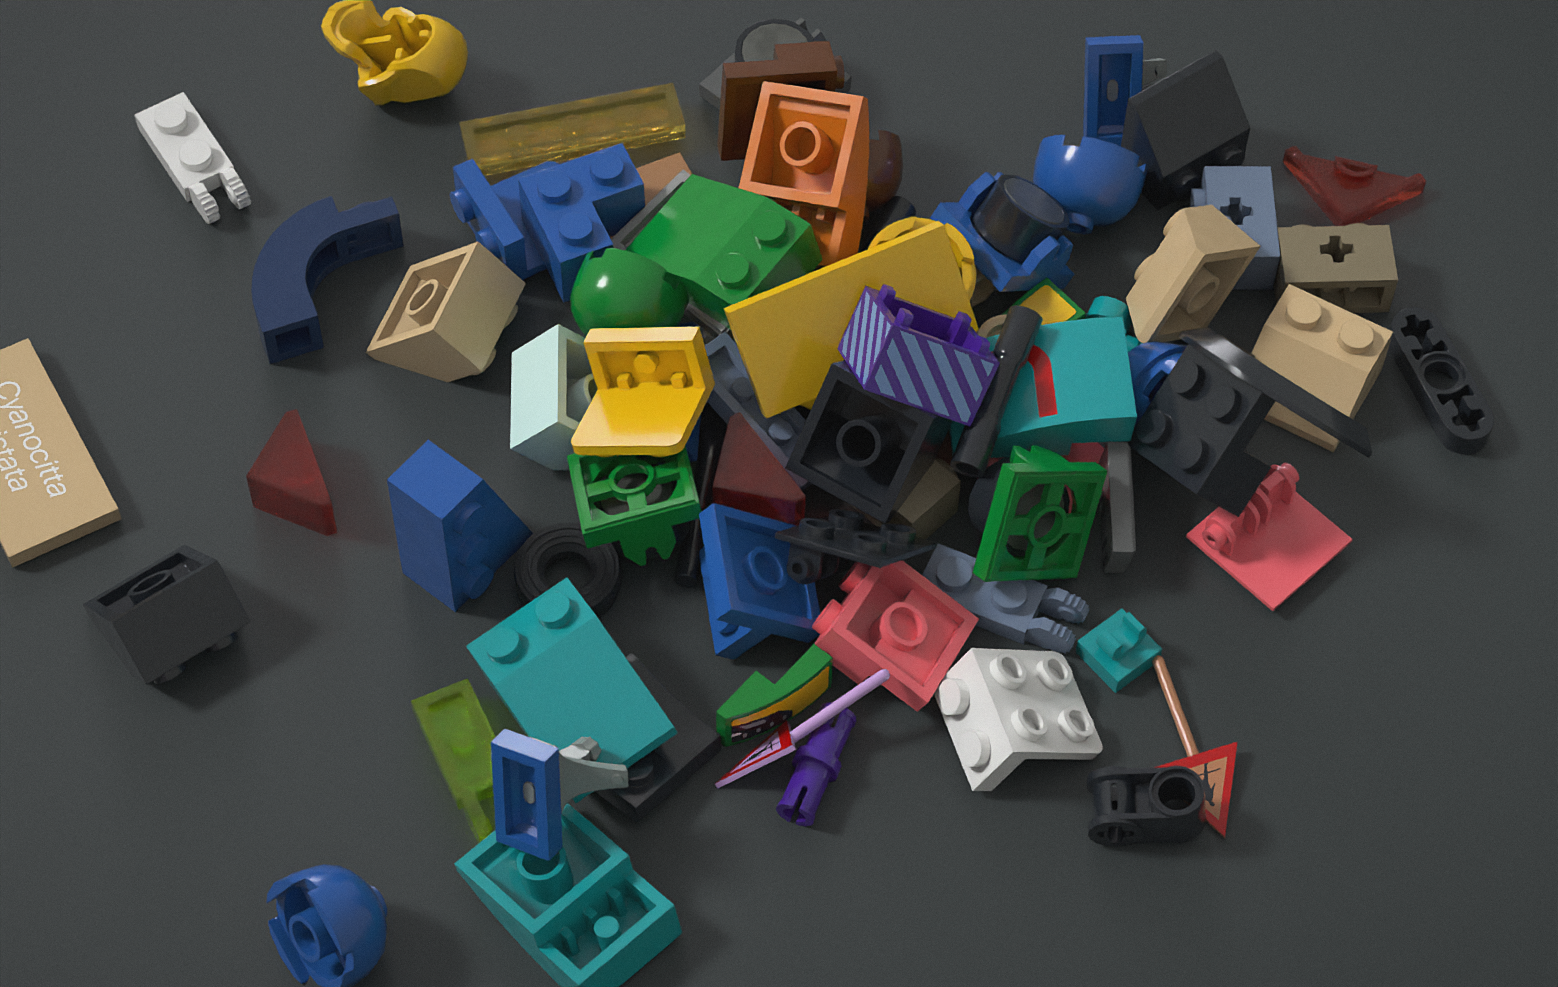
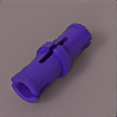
[776,702,857,826]

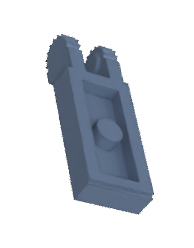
[922,544,1090,654]

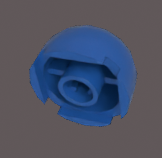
[1033,135,1148,234]
[266,864,387,987]

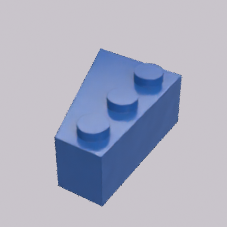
[387,440,533,612]

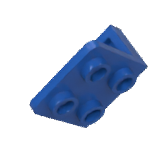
[450,158,559,280]

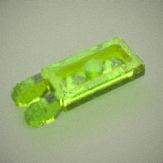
[411,679,496,844]

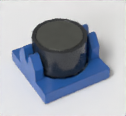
[930,172,1074,292]

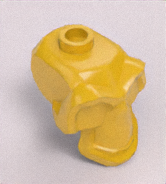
[321,0,468,106]

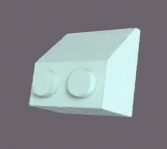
[510,324,598,470]

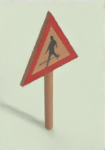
[1152,655,1238,839]

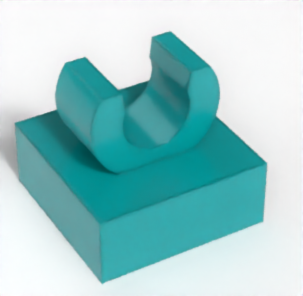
[1076,608,1162,693]

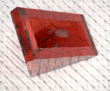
[246,409,338,536]
[713,412,806,526]

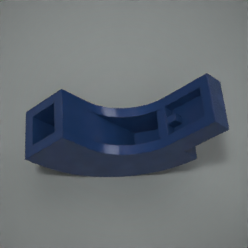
[251,196,404,364]

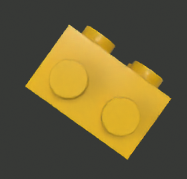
[571,327,715,457]

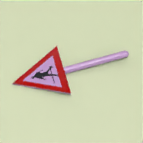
[714,669,890,789]

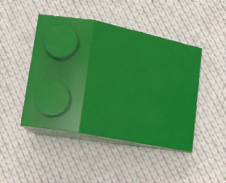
[625,174,823,330]

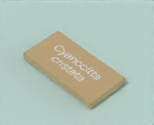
[0,338,122,568]

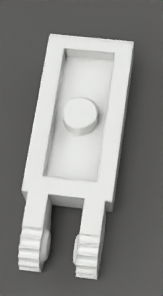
[135,92,251,224]

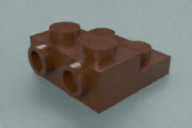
[717,41,845,161]

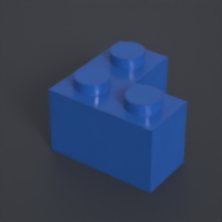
[518,143,645,303]

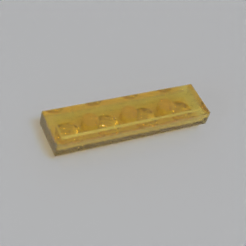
[460,83,686,176]

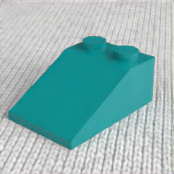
[466,577,678,804]

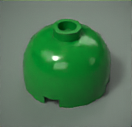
[570,248,690,336]

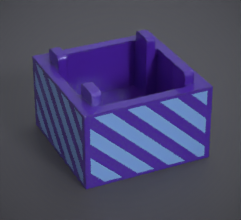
[837,284,1000,426]

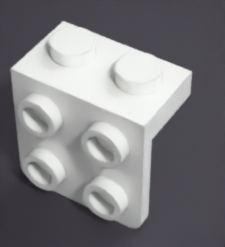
[934,648,1103,791]

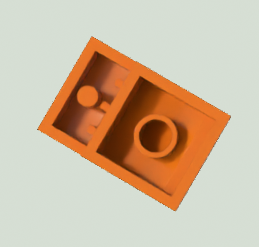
[739,81,869,270]

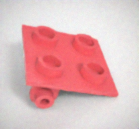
[1186,462,1353,611]

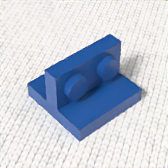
[699,503,820,660]

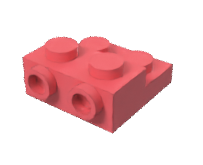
[812,560,979,712]

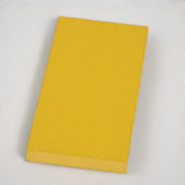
[724,221,979,419]

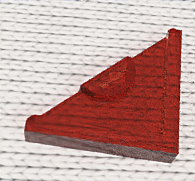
[1283,146,1426,226]

